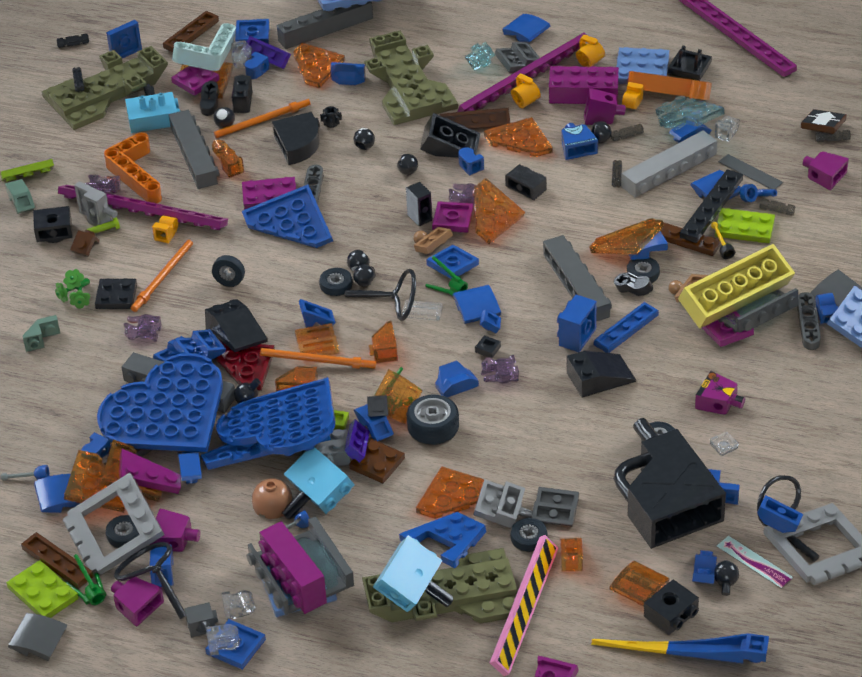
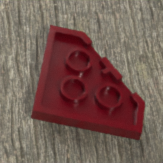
[215,340,275,391]

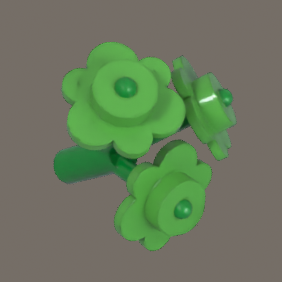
[55,269,90,309]

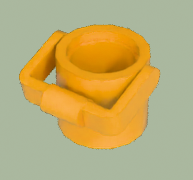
[576,35,605,67]
[511,73,541,109]

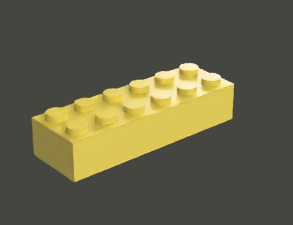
[678,244,795,329]

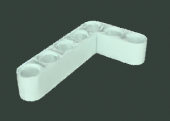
[172,23,236,71]

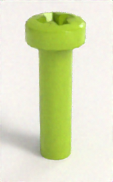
[87,217,120,233]

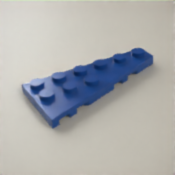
[201,435,331,470]

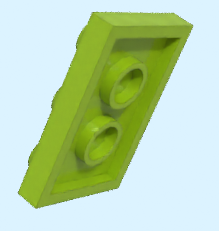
[715,208,775,244]
[6,560,79,618]

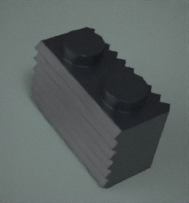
[231,75,253,113]
[505,164,547,201]
[406,182,433,226]

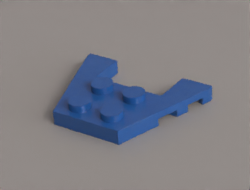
[399,512,487,568]

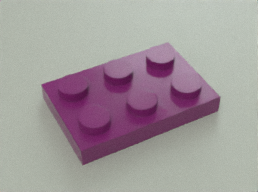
[242,177,296,210]

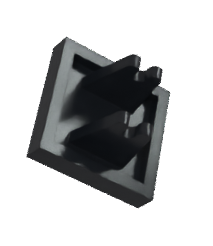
[668,45,712,81]

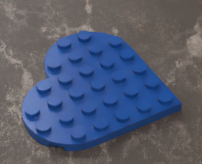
[97,353,223,452]
[216,377,335,456]

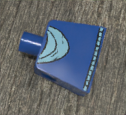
[561,123,598,160]

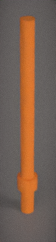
[214,99,311,138]
[131,240,193,312]
[260,348,376,369]

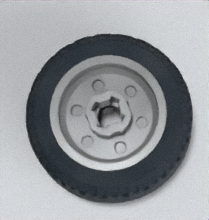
[407,394,459,445]

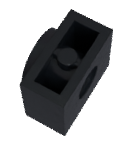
[33,206,73,243]
[644,579,699,635]

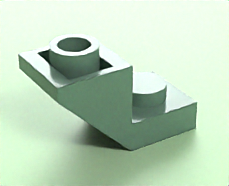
[5,179,35,214]
[22,315,60,352]

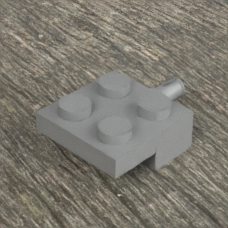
[74,181,118,226]
[315,429,350,466]
[473,479,533,529]

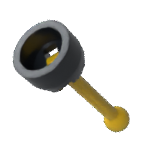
[711,222,736,259]

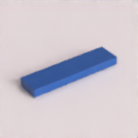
[594,302,659,353]

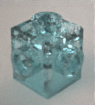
[465,41,495,70]

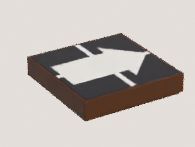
[801,109,847,134]

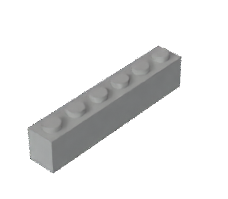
[621,131,717,197]

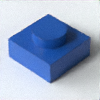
[480,309,501,334]

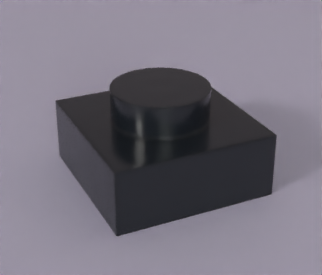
[475,335,501,359]
[367,395,388,417]

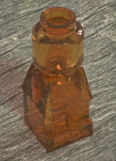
[212,139,244,178]

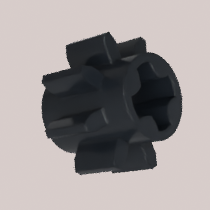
[320,106,342,128]

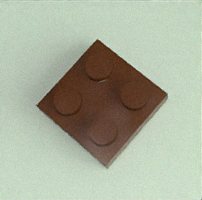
[349,439,405,484]

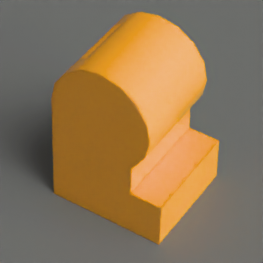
[622,82,644,110]
[152,215,179,243]

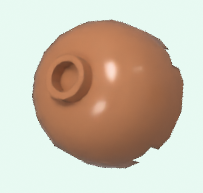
[252,478,293,519]

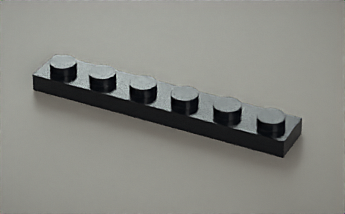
[680,169,743,243]

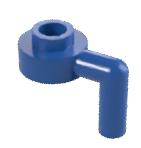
[740,184,777,202]

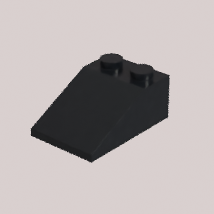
[420,113,480,158]
[205,299,268,352]
[566,351,636,398]

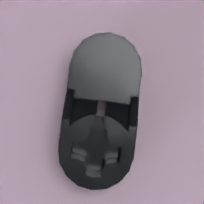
[200,81,219,116]
[614,272,653,296]

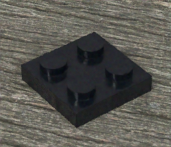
[95,278,137,309]

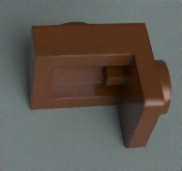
[70,230,100,257]

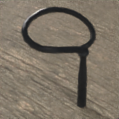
[345,269,416,321]
[757,475,819,562]
[114,542,186,619]

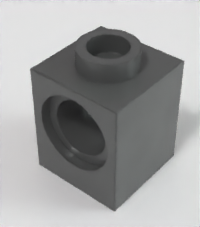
[184,602,218,638]

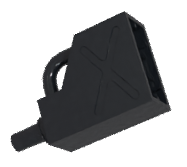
[613,418,726,549]

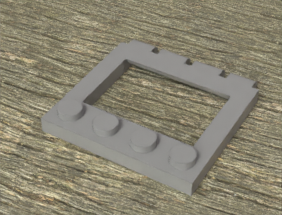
[63,473,165,575]
[763,503,862,585]

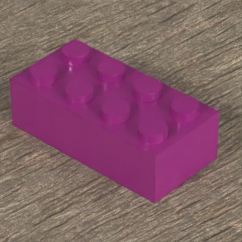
[549,66,619,104]
[258,521,327,614]

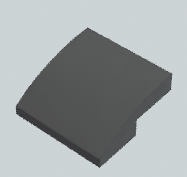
[495,42,540,72]
[811,269,862,307]
[532,487,579,527]
[8,613,67,661]

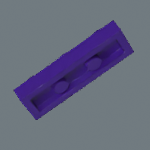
[242,36,291,69]
[344,419,370,463]

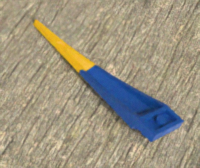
[591,633,769,664]

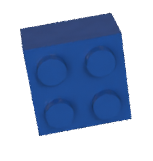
[557,294,597,352]

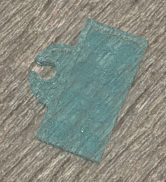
[655,96,725,131]

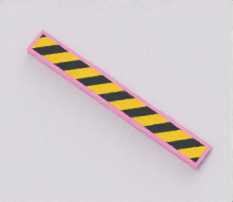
[490,535,558,676]

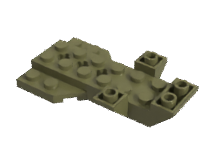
[364,30,458,125]
[41,46,168,130]
[362,548,517,624]

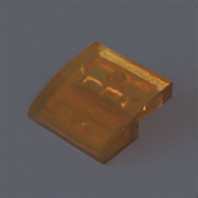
[295,323,340,356]
[374,369,423,424]
[609,561,670,607]

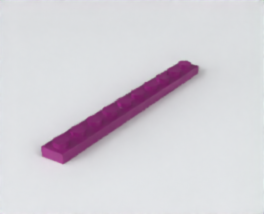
[679,0,797,77]
[457,32,586,112]
[57,184,228,230]

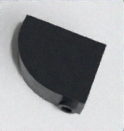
[272,112,320,165]

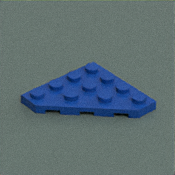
[242,185,333,248]

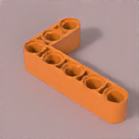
[627,71,712,100]
[104,132,162,203]

